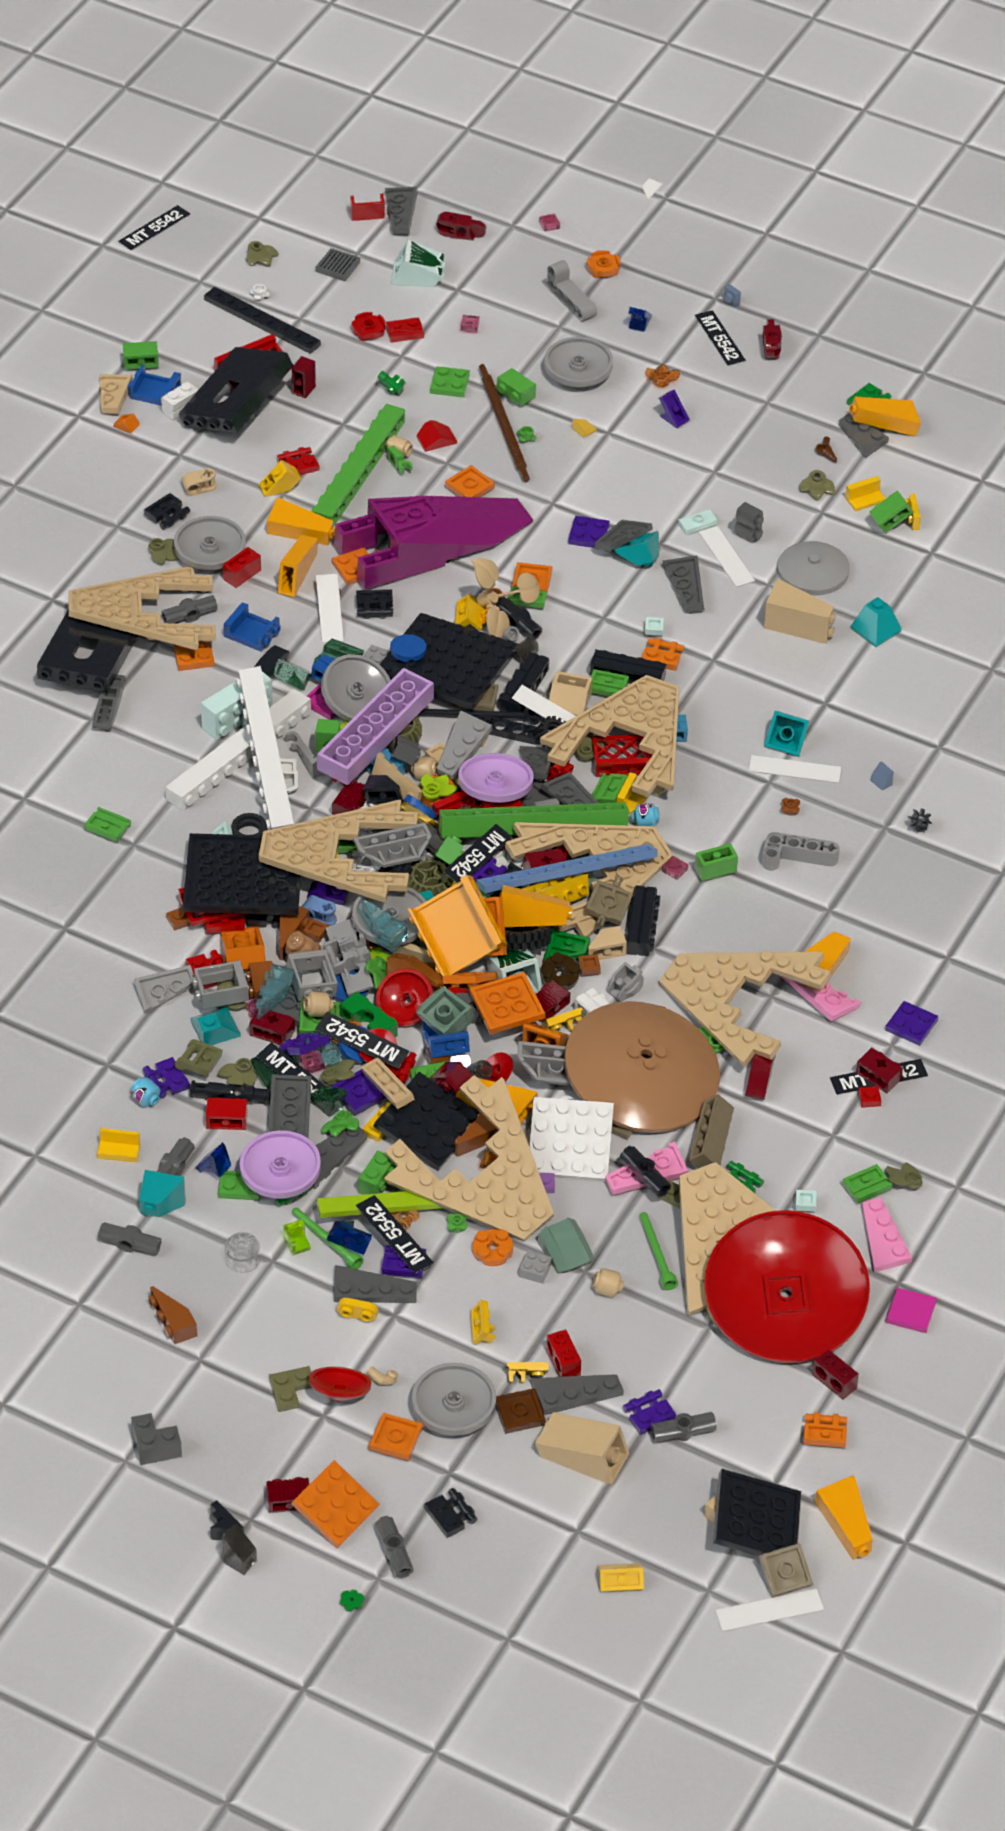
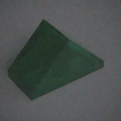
[310,1085,347,1118]

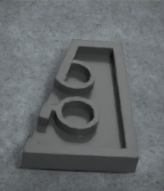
[595,520,653,552]

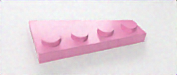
[780,976,861,1022]
[606,1141,688,1195]
[862,1197,912,1273]

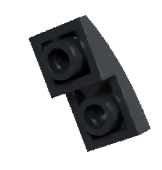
[254,645,290,678]

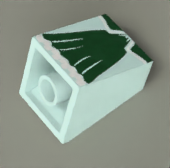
[391,239,445,287]
[486,949,542,994]

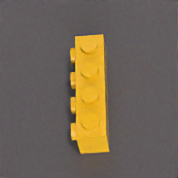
[522,873,589,902]

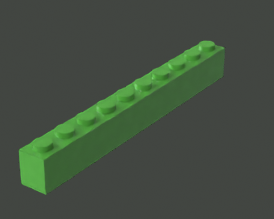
[311,403,405,527]
[439,802,629,839]

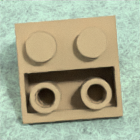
[549,671,592,716]

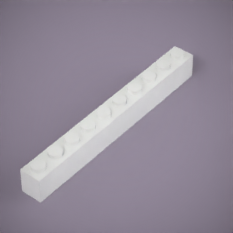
[236,666,294,830]
[166,689,311,811]

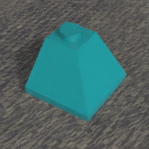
[615,531,659,566]
[850,597,902,648]
[764,710,810,756]
[190,1007,241,1045]
[139,1169,186,1217]

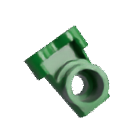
[377,371,406,396]

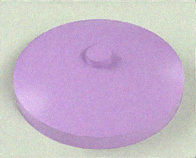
[458,753,534,802]
[240,1130,321,1199]

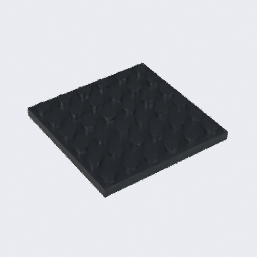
[379,612,519,710]
[183,833,301,915]

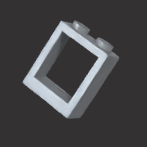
[287,949,338,1001]
[192,960,249,1009]

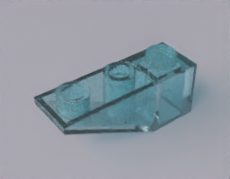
[360,898,407,952]
[255,964,295,1019]

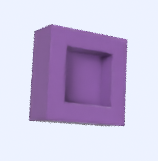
[539,1173,555,1193]

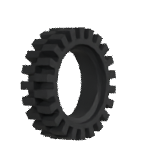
[505,926,551,951]

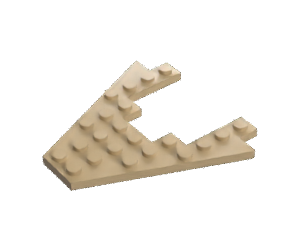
[68,566,216,650]
[540,675,679,797]
[259,800,419,903]
[505,822,673,937]
[659,951,831,1067]
[384,1075,554,1242]
[679,1162,776,1326]

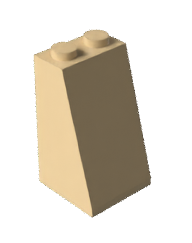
[764,579,836,644]
[535,1412,630,1485]

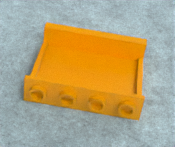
[408,875,507,976]

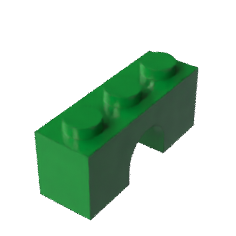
[340,992,398,1038]

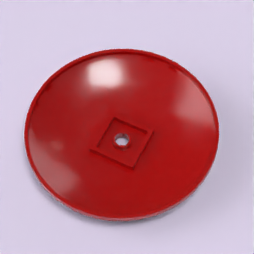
[704,1210,870,1363]

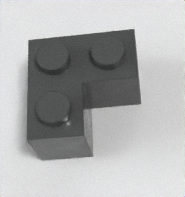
[131,1413,182,1465]

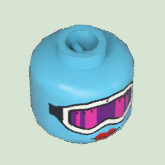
[632,803,660,826]
[131,1078,160,1107]

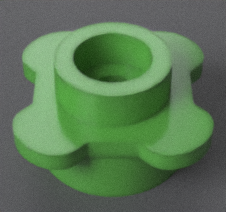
[517,426,536,442]
[447,1214,467,1233]

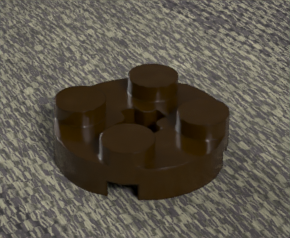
[541,952,579,990]

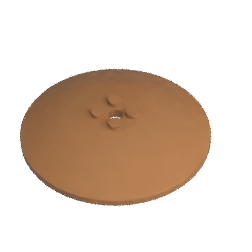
[564,1001,720,1133]

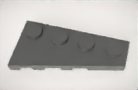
[313,1127,367,1189]

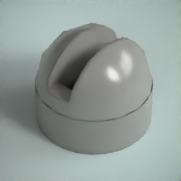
[503,627,519,642]

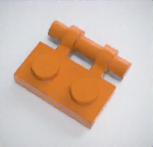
[641,637,684,671]
[803,1412,847,1448]

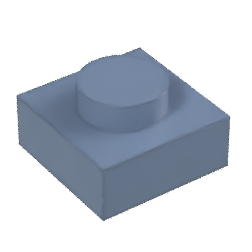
[724,284,741,308]

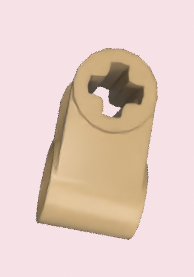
[181,468,217,496]

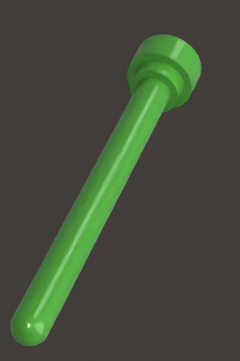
[292,1208,364,1269]
[640,1212,678,1290]

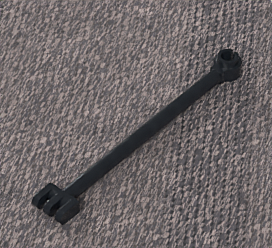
[417,709,541,725]

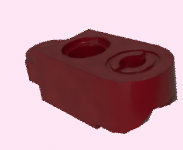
[436,212,487,241]
[762,319,782,359]

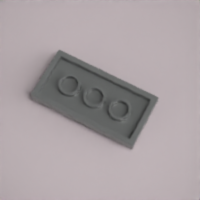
[269,1074,311,1139]

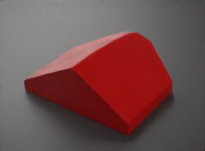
[416,420,457,452]

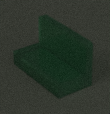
[272,659,312,690]

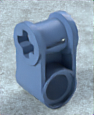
[301,895,337,926]

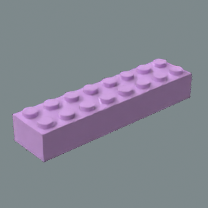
[317,668,434,785]

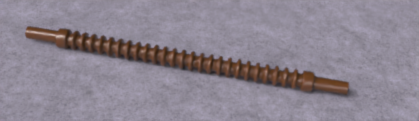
[479,364,530,482]

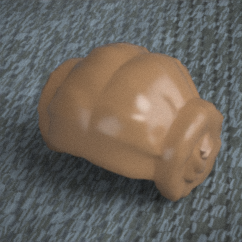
[285,931,322,960]

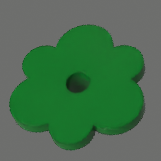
[340,1589,364,1611]

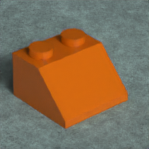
[523,1023,568,1046]

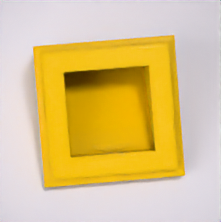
[572,419,597,438]

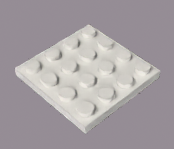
[529,1097,614,1181]

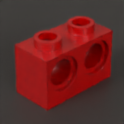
[546,1329,581,1377]

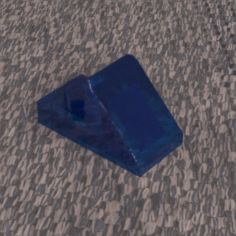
[628,307,652,332]
[195,1142,231,1177]
[326,1220,372,1255]

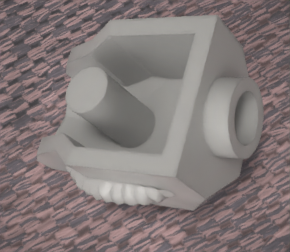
[607,962,644,1002]

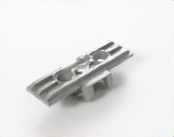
[322,919,374,997]

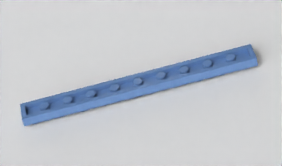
[477,844,658,894]

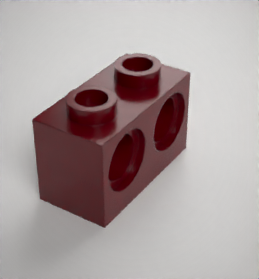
[813,1349,859,1400]

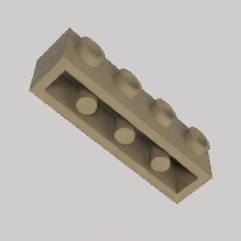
[689,1094,734,1168]

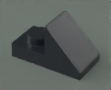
[210,1500,244,1541]

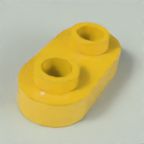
[337,1298,379,1322]

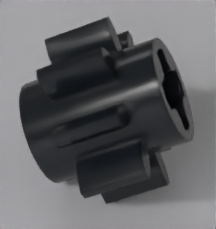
[908,808,932,832]

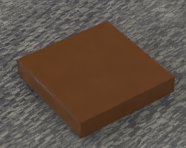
[496,1388,546,1434]

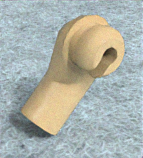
[366,1367,398,1385]

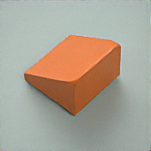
[113,414,140,433]

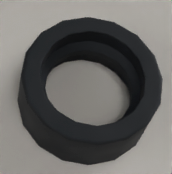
[231,813,267,835]

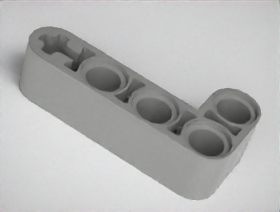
[547,260,597,321]
[762,832,840,871]

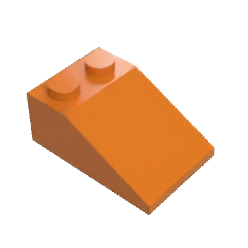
[220,926,266,969]

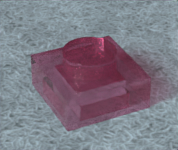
[539,213,560,232]
[461,315,480,332]
[662,856,688,880]
[300,1050,325,1073]

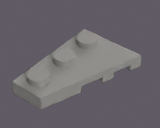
[134,965,194,1014]

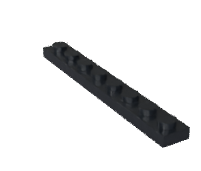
[204,286,321,354]

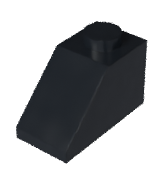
[363,775,403,804]

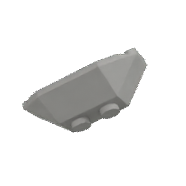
[353,823,432,868]
[518,1041,571,1086]

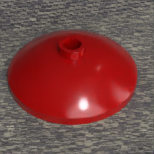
[376,969,433,1027]
[309,1367,372,1402]

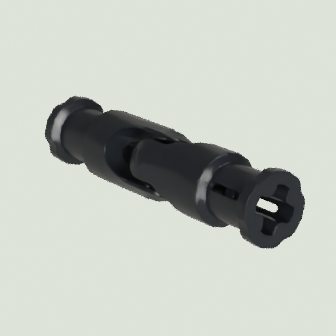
[190,1080,271,1105]

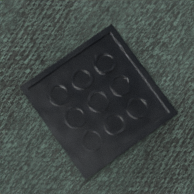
[373,1072,479,1171]
[713,1469,801,1556]

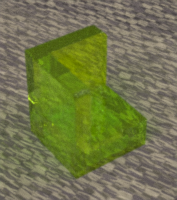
[283,1219,311,1256]

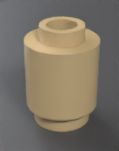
[386,435,413,457]

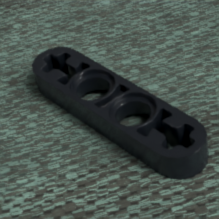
[476,714,539,745]

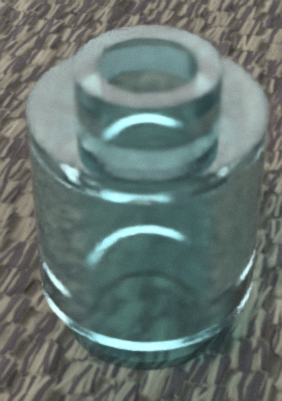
[320,1041,341,1064]

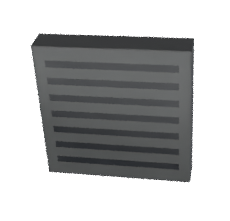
[315,248,361,281]

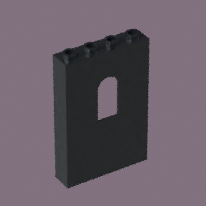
[179,347,294,433]
[37,609,138,693]

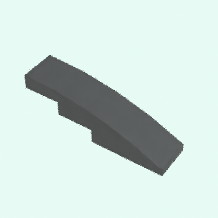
[92,675,126,730]

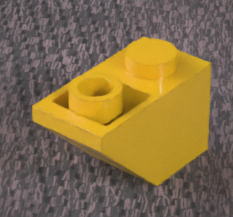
[258,460,302,497]

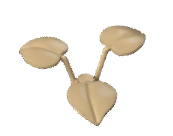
[472,558,540,637]

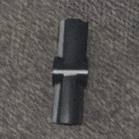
[496,597,542,640]
[620,1145,671,1197]

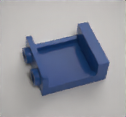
[128,365,181,406]
[223,602,281,652]
[422,1020,470,1058]

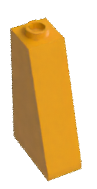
[849,397,921,436]
[267,498,335,546]
[278,535,318,597]
[499,885,573,927]
[799,931,852,991]
[456,1078,538,1124]
[815,1475,873,1560]

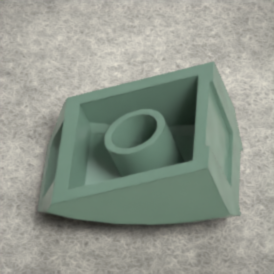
[416,986,474,1035]
[538,1217,594,1273]

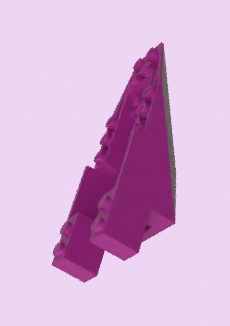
[334,496,533,590]

